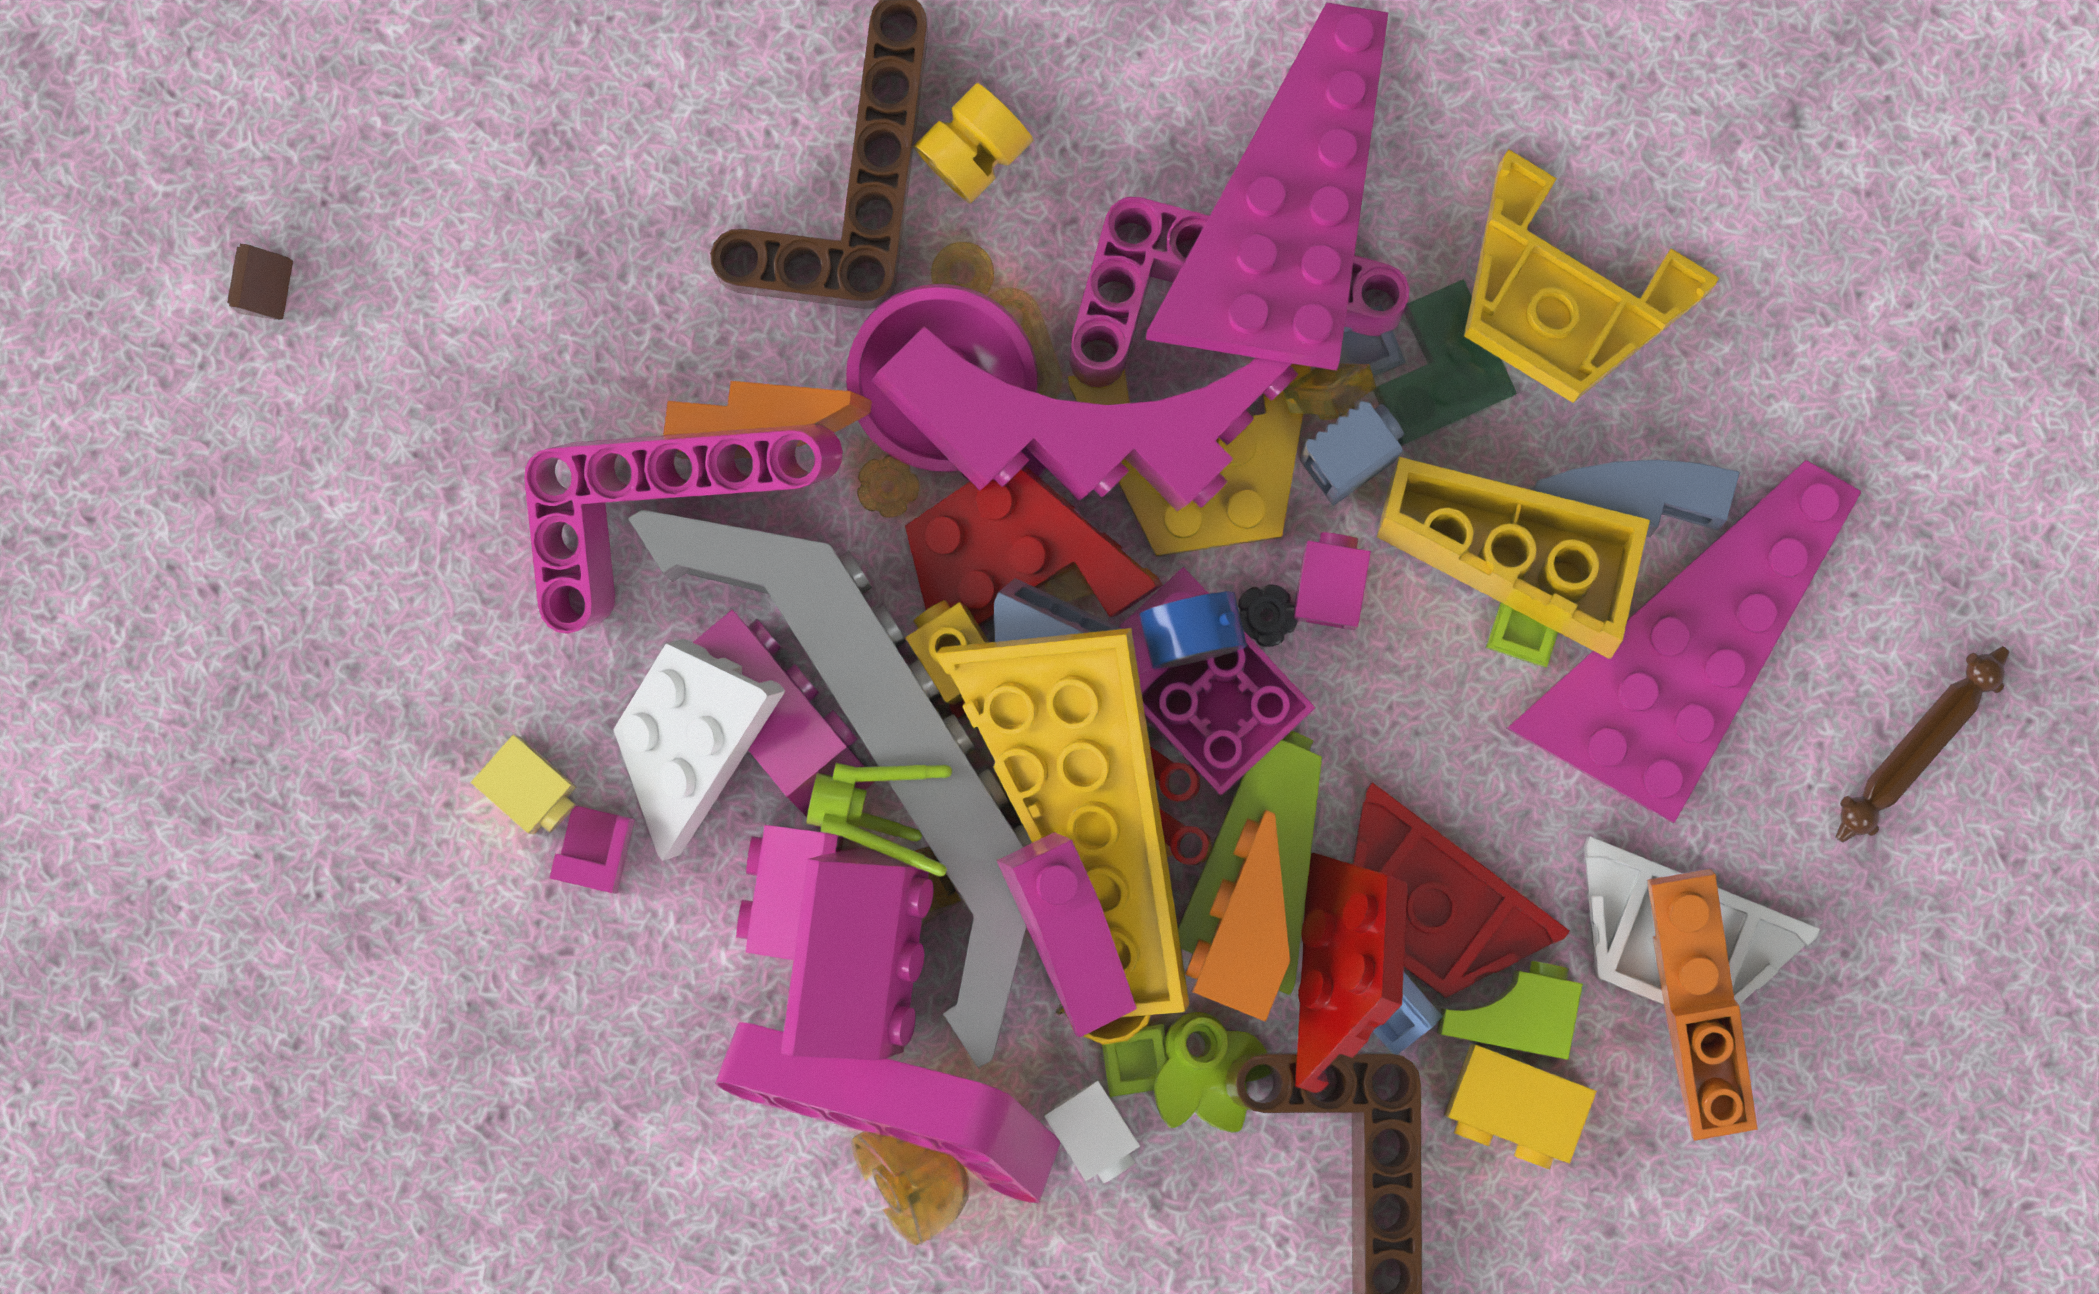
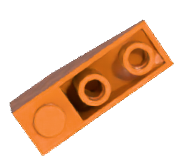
[1185,810,1290,1022]

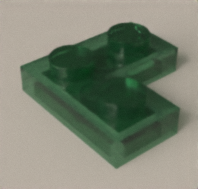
[1373,279,1517,447]

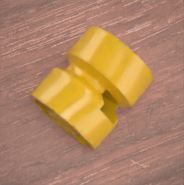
[913,83,1034,204]

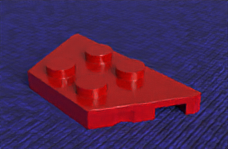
[1352,782,1570,998]
[1295,852,1407,1093]

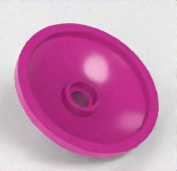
[846,284,1038,472]

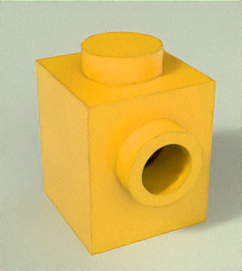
[905,600,989,705]

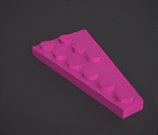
[1145,2,1389,371]
[1506,460,1862,823]

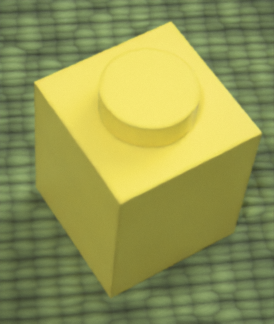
[470,734,576,835]

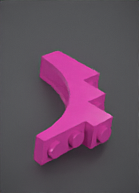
[871,327,1298,511]

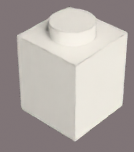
[1044,1079,1140,1184]

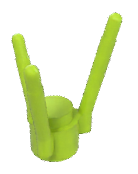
[806,763,952,877]

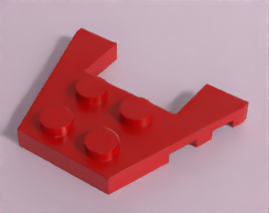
[905,465,1163,719]

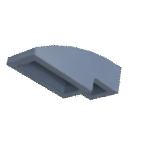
[1532,460,1740,537]

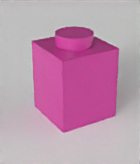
[1293,532,1371,631]

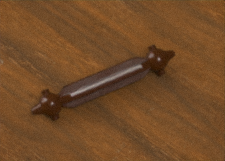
[1835,646,2010,843]

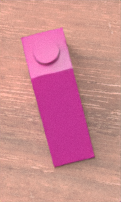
[996,832,1137,1038]

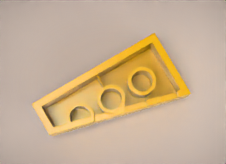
[1376,457,1650,659]

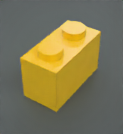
[1444,1043,1597,1170]

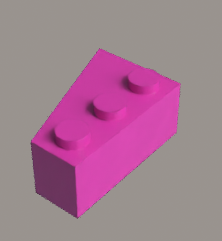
[693,609,875,829]

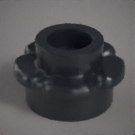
[1238,584,1298,647]

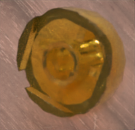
[851,1131,970,1246]

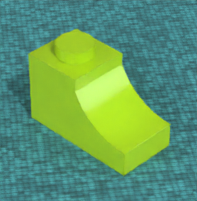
[1437,961,1583,1060]

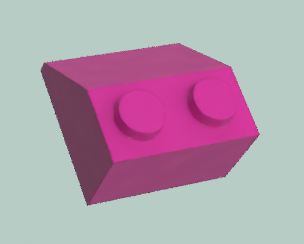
[736,825,844,960]

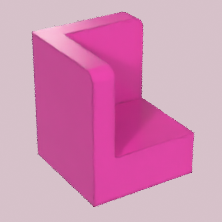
[549,806,635,894]

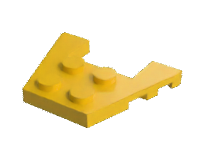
[1464,149,1719,403]
[1068,363,1311,557]

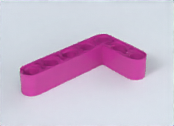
[1069,196,1410,387]
[524,424,843,634]
[715,1022,1061,1203]

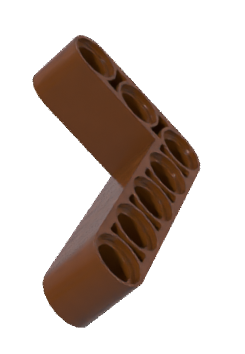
[710,0,928,309]
[1225,1052,1422,1294]

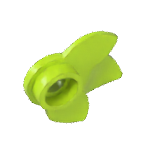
[1154,1012,1271,1133]

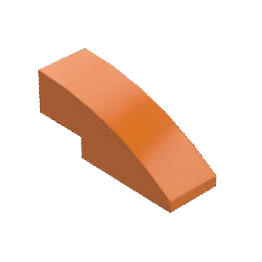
[663,381,872,459]

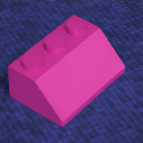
[781,847,933,1061]

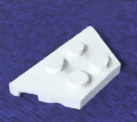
[613,639,785,861]
[1584,836,1820,1007]

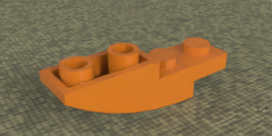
[1647,869,1758,1141]

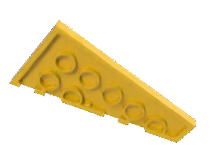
[936,628,1190,1017]

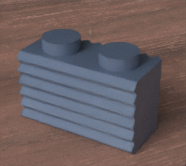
[1300,401,1404,506]

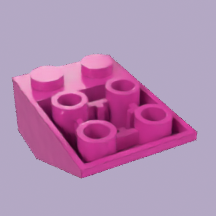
[1119,567,1316,796]

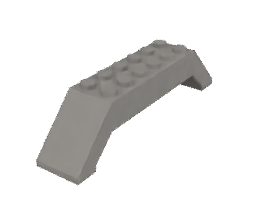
[628,510,1032,1069]

